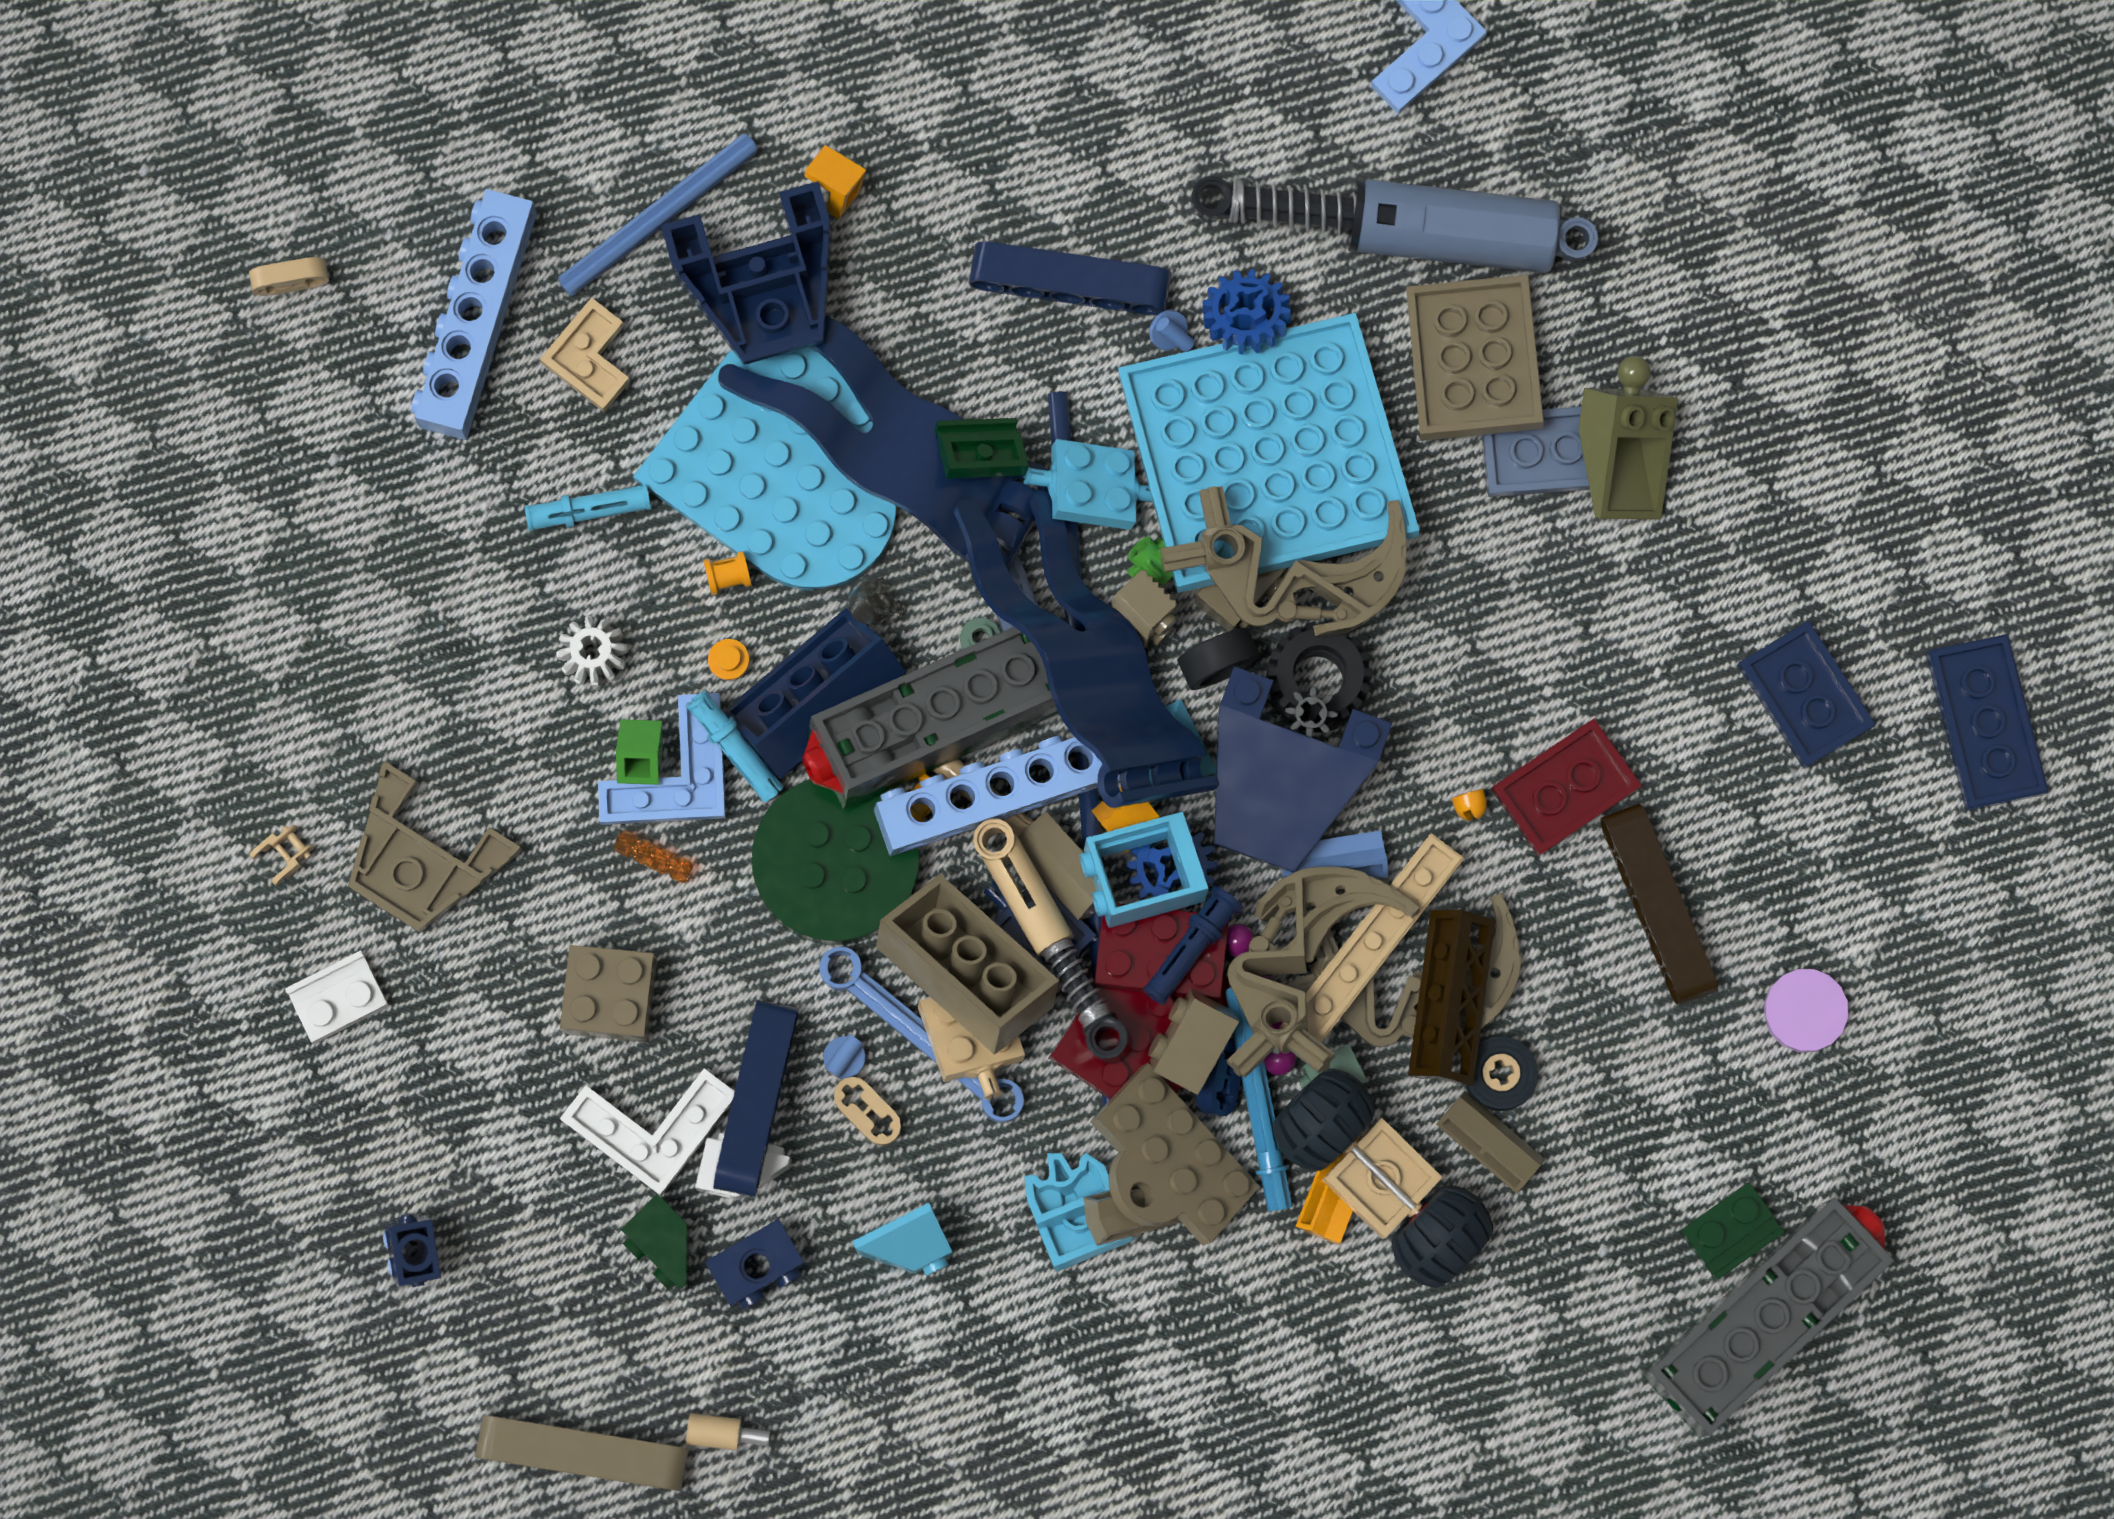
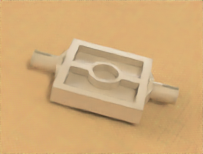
[918,998,1025,1100]

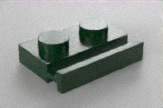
[934,418,1029,479]
[1679,1182,1785,1281]

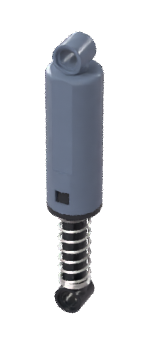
[1190,176,1598,273]

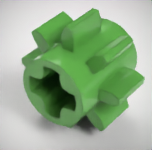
[1127,536,1173,587]

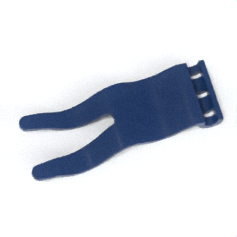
[718,316,1049,571]
[954,490,1219,808]

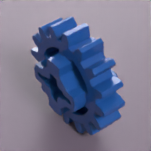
[1202,269,1291,354]
[1126,823,1217,910]

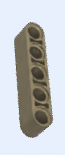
[475,1415,689,1491]

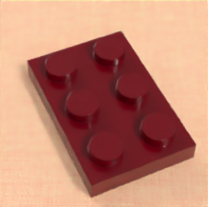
[1491,719,1642,857]
[1094,903,1228,1002]

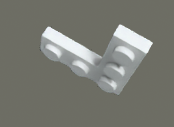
[560,1069,735,1196]

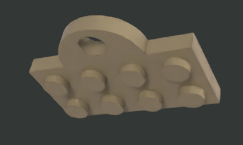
[1090,1063,1260,1246]

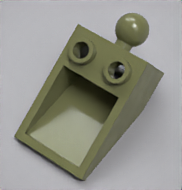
[1579,356,1678,519]

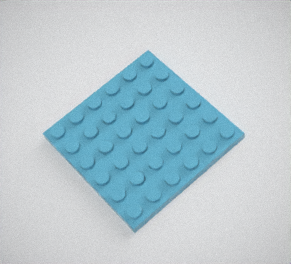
[1118,313,1419,593]

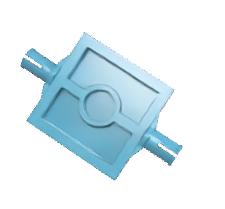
[1024,439,1153,530]

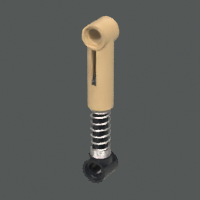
[973,819,1133,1064]

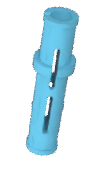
[524,484,651,531]
[685,690,784,803]

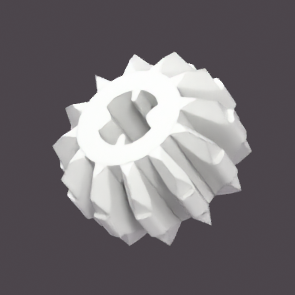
[556,616,628,688]

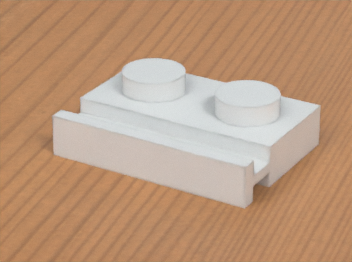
[285,950,389,1044]

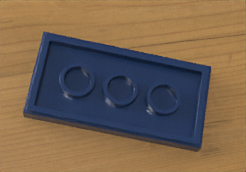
[1925,634,2049,812]

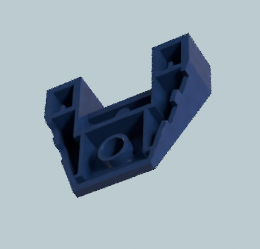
[661,181,832,365]
[1214,666,1392,873]

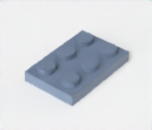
[1482,406,1590,497]

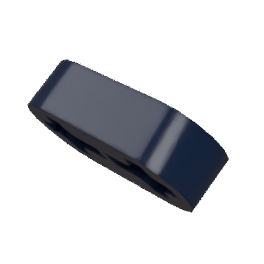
[1196,1037,1241,1116]

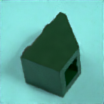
[621,1194,690,1292]

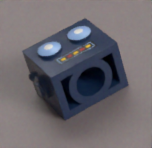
[383,1213,441,1287]

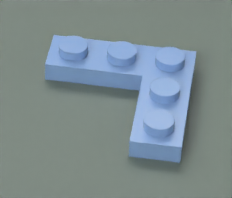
[1371,0,1487,114]
[598,693,726,825]

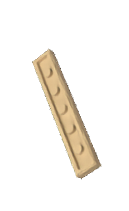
[1279,833,1464,1043]

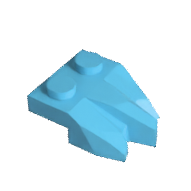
[1024,1153,1134,1272]

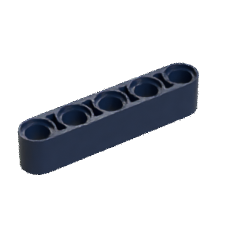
[968,241,1172,316]
[713,1000,799,1197]

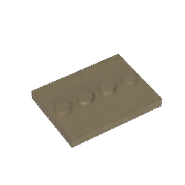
[1406,274,1544,441]

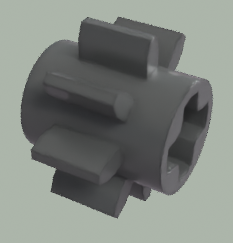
[1285,686,1337,738]

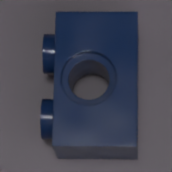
[705,1218,806,1310]

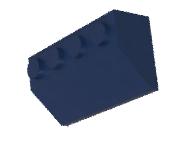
[723,608,906,779]

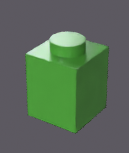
[616,719,663,785]

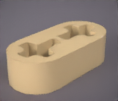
[249,257,329,296]
[834,1077,901,1146]

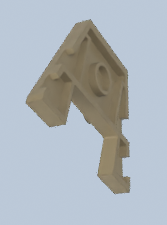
[348,761,522,933]

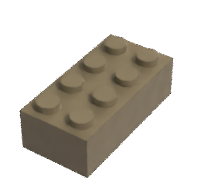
[876,874,1059,1055]

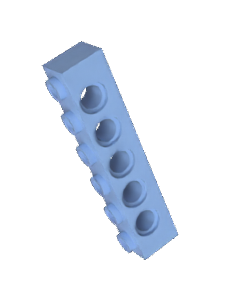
[411,189,537,441]
[874,736,1120,857]

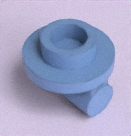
[1149,310,1194,352]
[823,1034,865,1079]

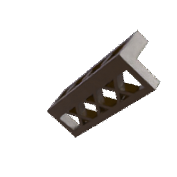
[1408,910,1495,1086]

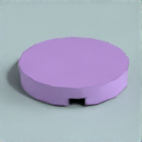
[1764,969,1848,1052]

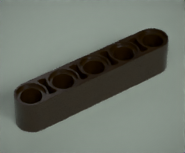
[1600,803,1718,1007]

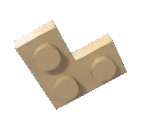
[540,297,630,413]

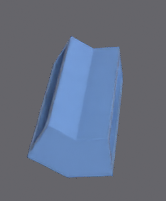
[1280,830,1388,879]

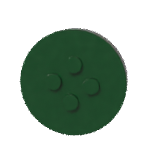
[751,780,920,945]

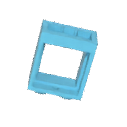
[1079,811,1208,928]

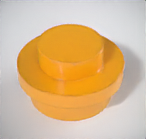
[708,639,750,681]

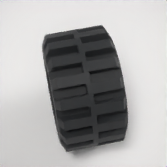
[1266,622,1372,733]

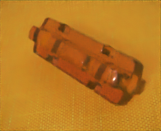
[614,830,694,883]

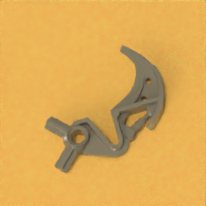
[1160,486,1407,638]
[1227,867,1420,1078]
[1284,893,1522,1048]

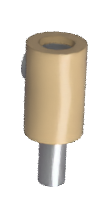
[686,1413,770,1451]

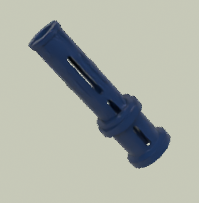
[1142,885,1244,1006]

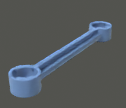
[819,947,1024,1123]

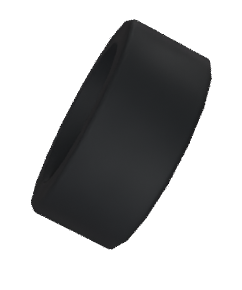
[1177,627,1261,690]

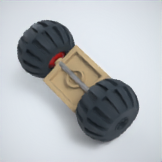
[1273,1069,1494,1288]

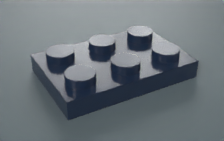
[1737,620,1876,769]

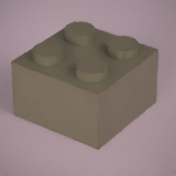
[560,945,657,1043]

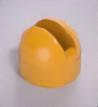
[1451,788,1487,821]

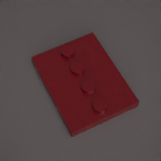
[1048,974,1231,1100]

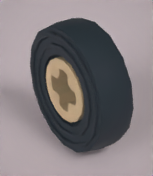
[1465,1036,1539,1111]

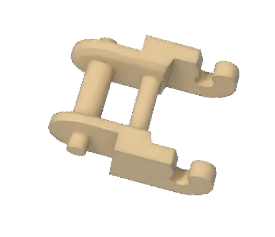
[249,825,314,886]

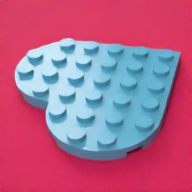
[633,347,896,591]

